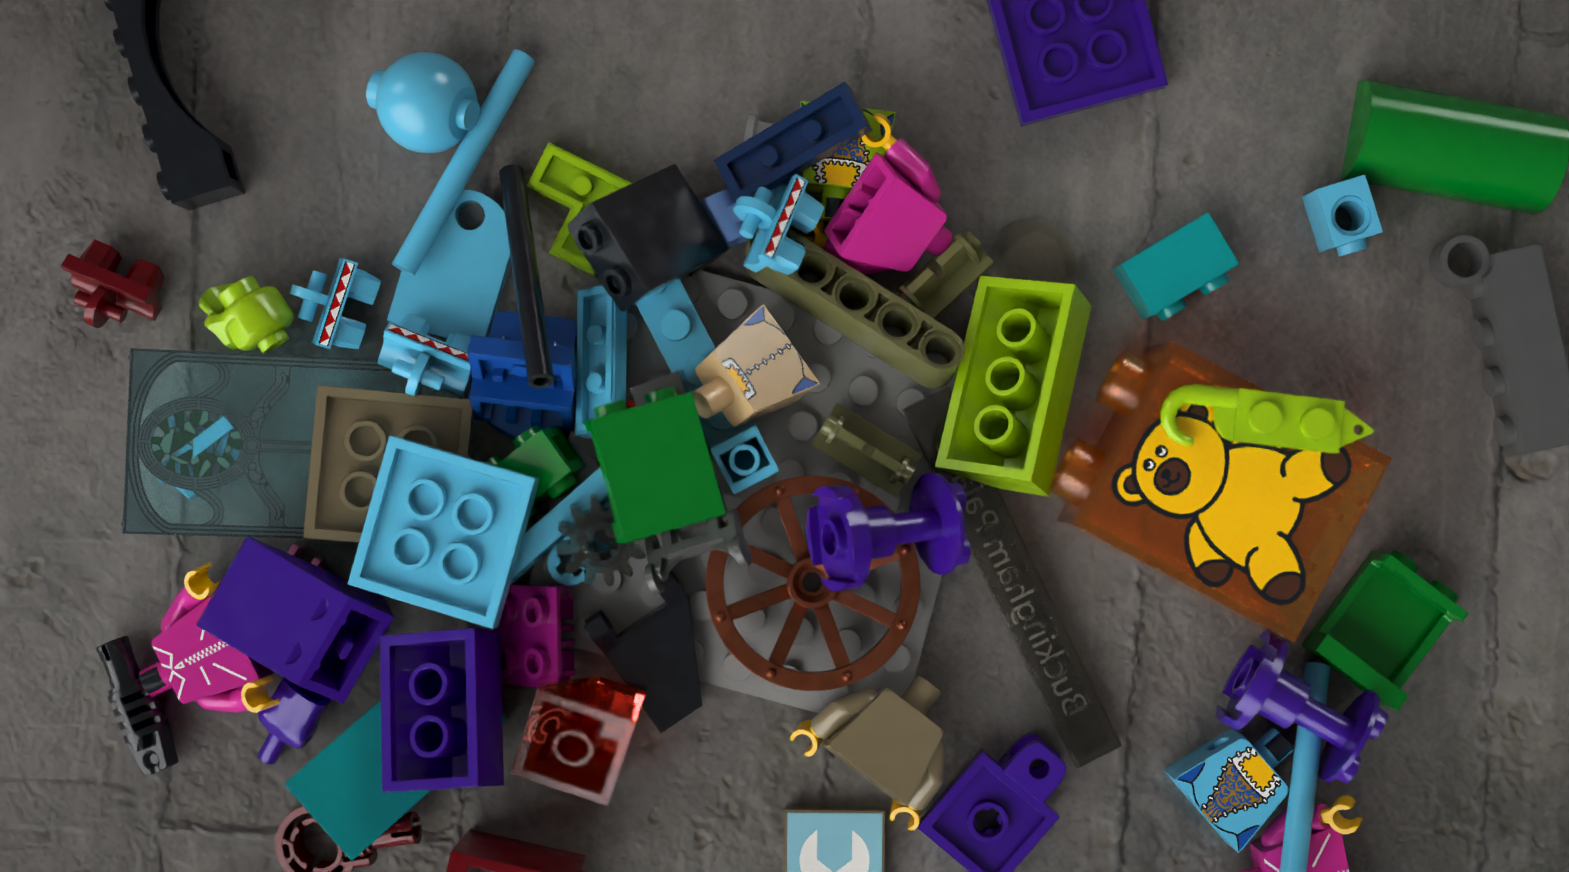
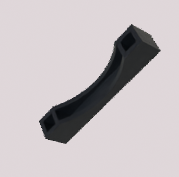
[103,0,245,211]

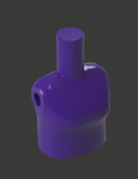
[258,677,331,765]

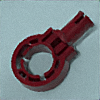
[275,804,422,872]

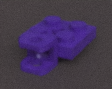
[917,732,1066,872]

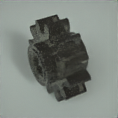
[556,493,646,586]

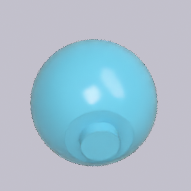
[366,52,480,154]

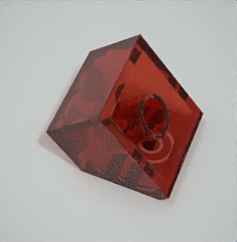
[511,676,647,806]

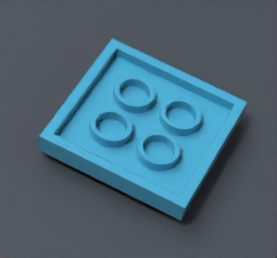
[347,436,540,629]

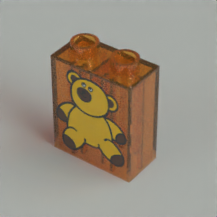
[1051,340,1392,643]

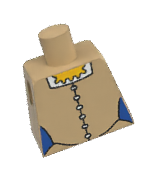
[692,305,820,427]

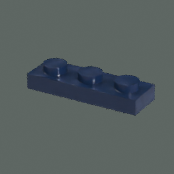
[714,82,872,203]

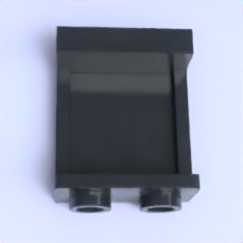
[567,164,730,312]

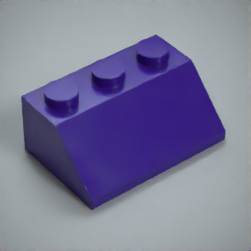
[380,628,504,793]

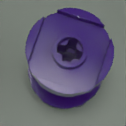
[806,472,971,591]
[1216,631,1388,783]

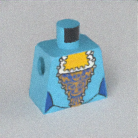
[1164,727,1294,853]

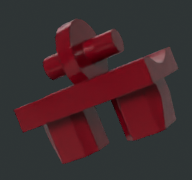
[61,239,165,328]

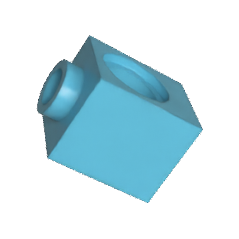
[1302,174,1383,257]

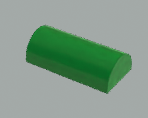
[1341,79,1569,215]

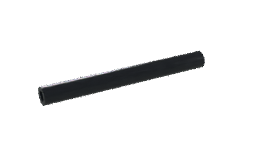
[499,165,555,389]

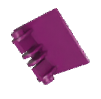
[492,584,576,690]

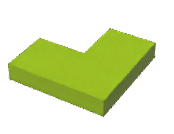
[527,142,632,276]

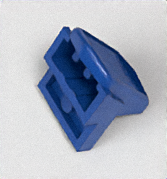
[467,311,577,440]

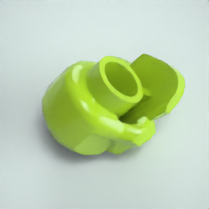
[199,276,294,354]

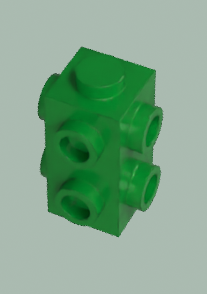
[486,425,586,521]

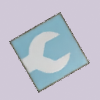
[784,806,885,872]

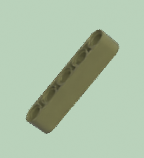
[744,228,964,388]

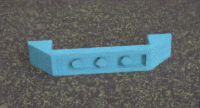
[636,279,779,494]

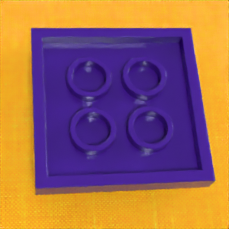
[987,0,1168,127]

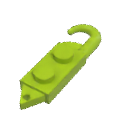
[1160,384,1374,454]

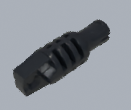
[96,636,179,776]

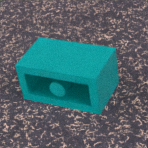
[1112,212,1239,321]

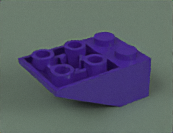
[196,535,394,704]

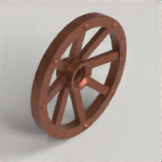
[706,476,920,691]

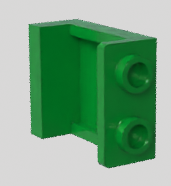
[584,386,726,543]
[1301,550,1469,712]

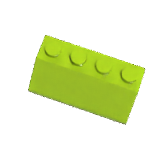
[935,276,1092,497]

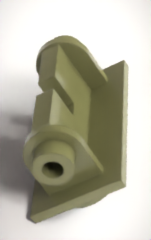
[894,230,995,319]
[811,402,922,498]

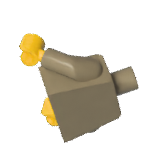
[790,675,946,831]

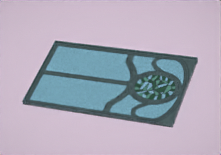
[121,348,472,539]

